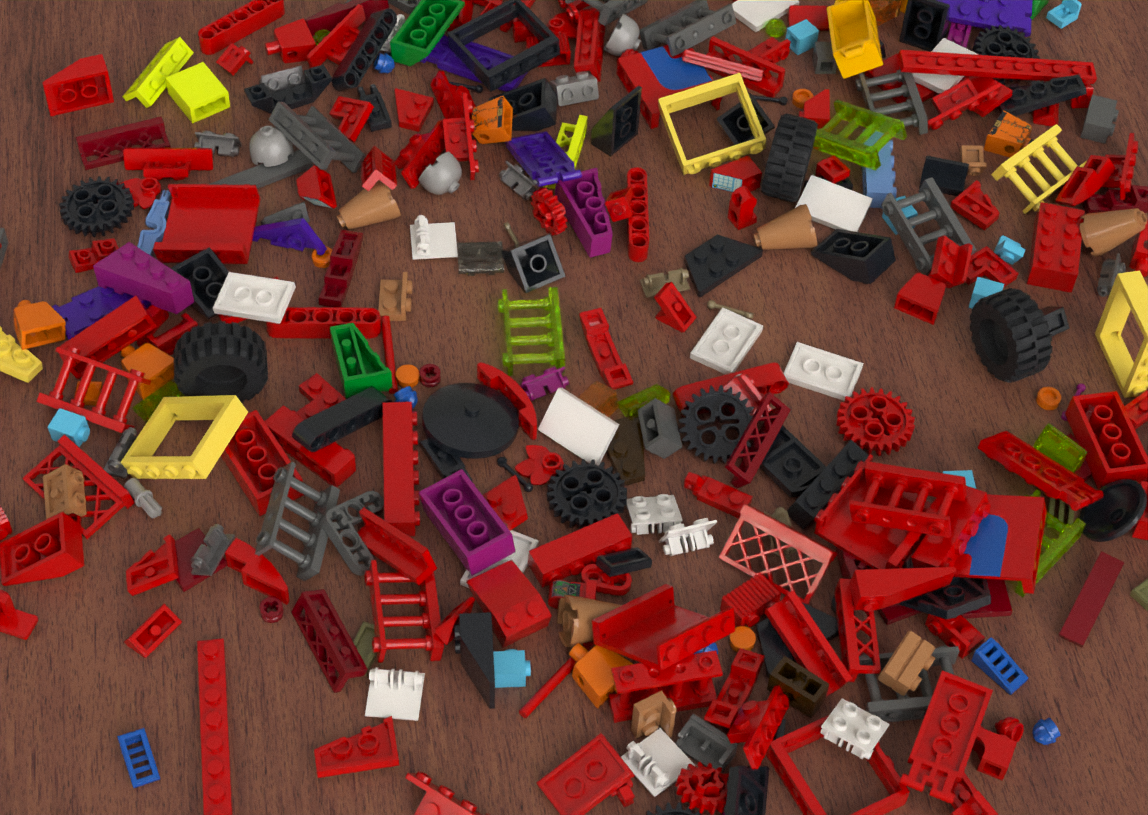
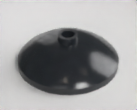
[1079,479,1147,542]

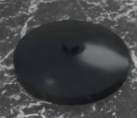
[422,383,519,459]

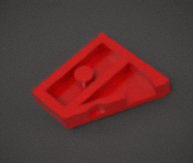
[394,88,434,132]
[950,180,1000,231]

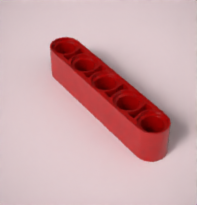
[198,0,285,55]
[626,167,649,262]
[266,307,381,339]
[672,362,789,417]

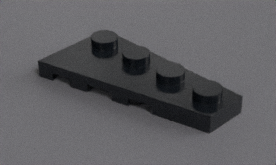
[998,75,1087,116]

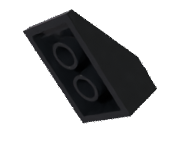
[899,0,950,52]
[489,78,557,131]
[591,85,642,157]
[811,229,896,284]
[170,248,229,320]
[455,612,495,709]

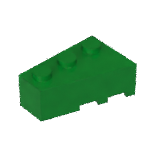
[330,323,393,399]

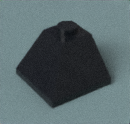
[717,94,775,145]
[501,234,565,293]

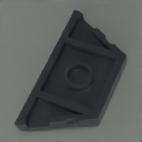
[684,234,763,298]
[759,425,826,498]
[899,577,991,619]
[756,602,839,678]
[724,766,769,815]

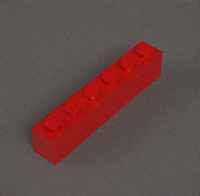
[383,402,420,536]

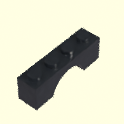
[787,440,869,529]

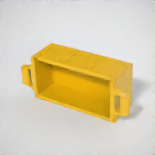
[827,0,883,79]

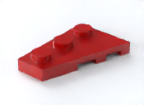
[314,716,399,778]

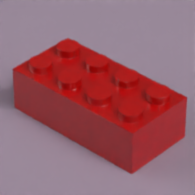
[1027,202,1085,293]
[1065,391,1148,490]
[221,410,304,516]

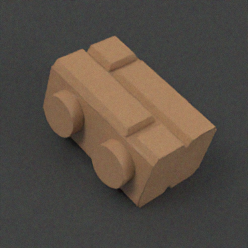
[878,630,935,696]

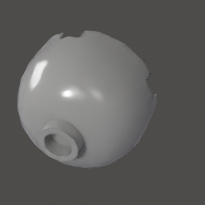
[603,13,641,56]
[249,126,294,167]
[418,151,462,195]

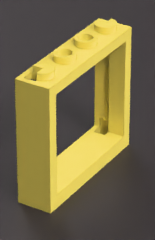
[658,73,766,175]
[1095,271,1148,398]
[121,395,248,479]

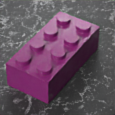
[419,469,516,576]

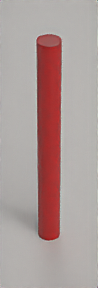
[381,315,398,394]
[519,642,594,718]

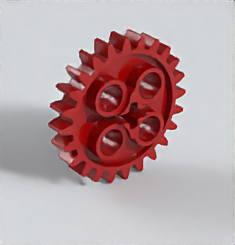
[836,387,915,456]

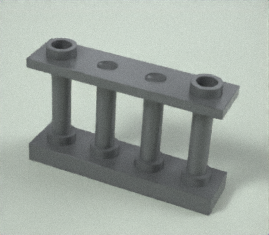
[565,0,648,26]
[640,0,736,57]
[855,65,928,135]
[269,101,366,173]
[881,177,976,276]
[255,462,340,581]
[859,646,959,722]

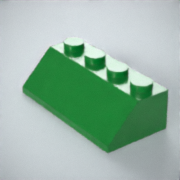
[390,0,465,66]

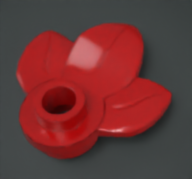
[546,12,578,38]
[120,177,161,209]
[515,445,564,485]

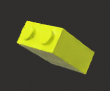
[165,62,230,123]

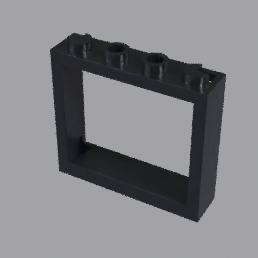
[447,0,560,92]

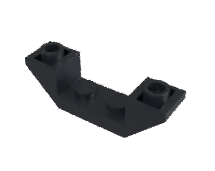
[244,64,332,114]

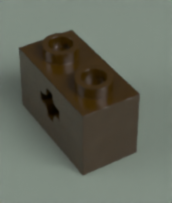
[767,656,829,718]

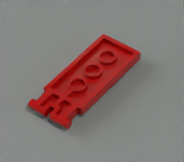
[978,430,1104,511]
[900,670,993,804]

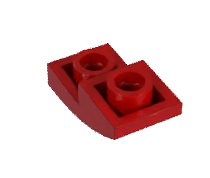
[69,238,119,273]

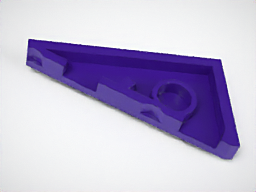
[252,218,327,255]

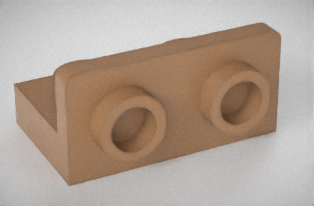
[378,272,412,321]
[43,464,87,520]
[631,691,677,739]

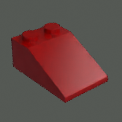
[42,54,114,117]
[0,511,84,586]
[466,560,552,648]

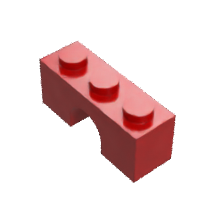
[972,725,1017,781]

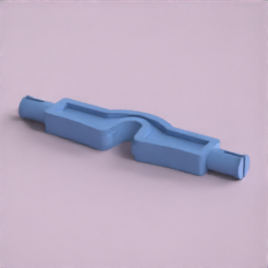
[137,190,171,257]

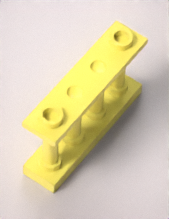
[991,124,1087,214]

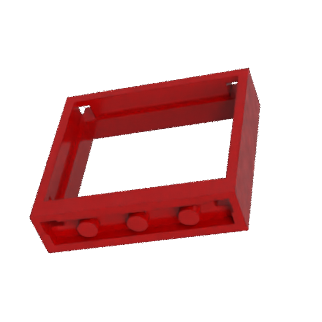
[766,715,910,815]

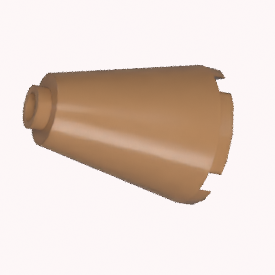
[336,180,401,230]
[753,204,817,250]
[1080,208,1147,257]
[557,595,622,647]

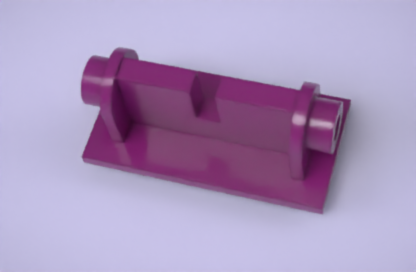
[520,366,569,401]

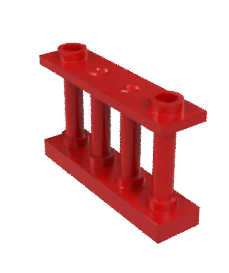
[36,345,151,433]
[849,461,967,538]
[364,560,444,663]
[608,650,723,723]

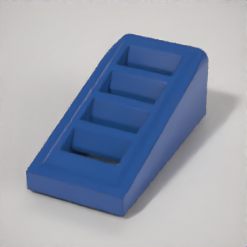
[971,637,1028,695]
[117,728,160,789]

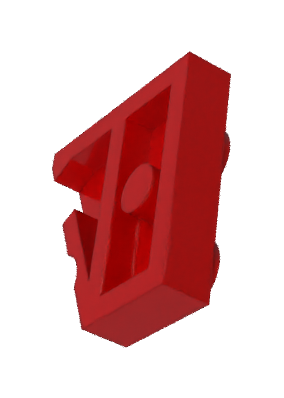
[483,475,528,531]
[126,534,179,596]

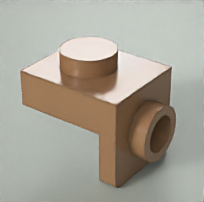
[960,145,987,176]

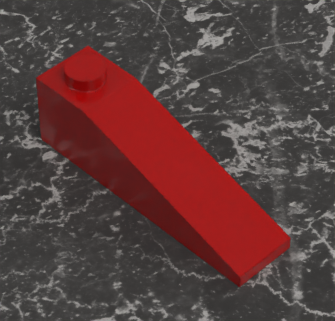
[849,567,956,612]

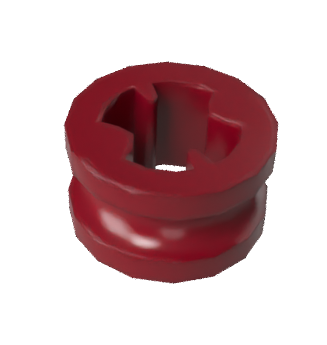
[419,364,441,388]
[259,597,284,623]

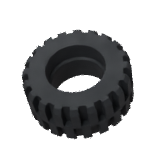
[761,113,818,202]
[970,288,1053,383]
[174,321,268,403]

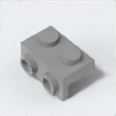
[550,71,599,106]

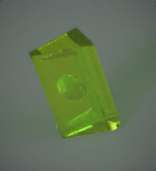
[132,381,185,422]
[617,384,670,417]
[1033,423,1087,473]

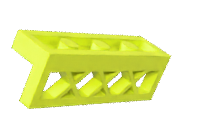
[122,37,194,108]
[543,115,588,189]

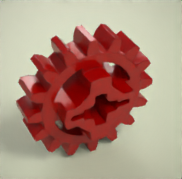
[531,187,568,236]
[675,762,729,815]

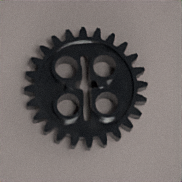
[972,25,1040,82]
[59,176,134,237]
[678,385,758,464]
[547,459,627,529]

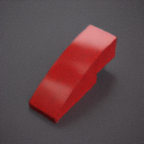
[1055,155,1116,206]
[225,538,290,605]

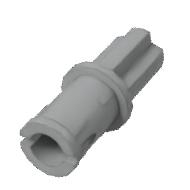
[124,478,162,518]

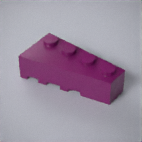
[555,168,613,258]
[93,242,195,314]

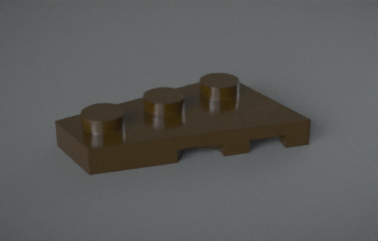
[606,414,645,486]

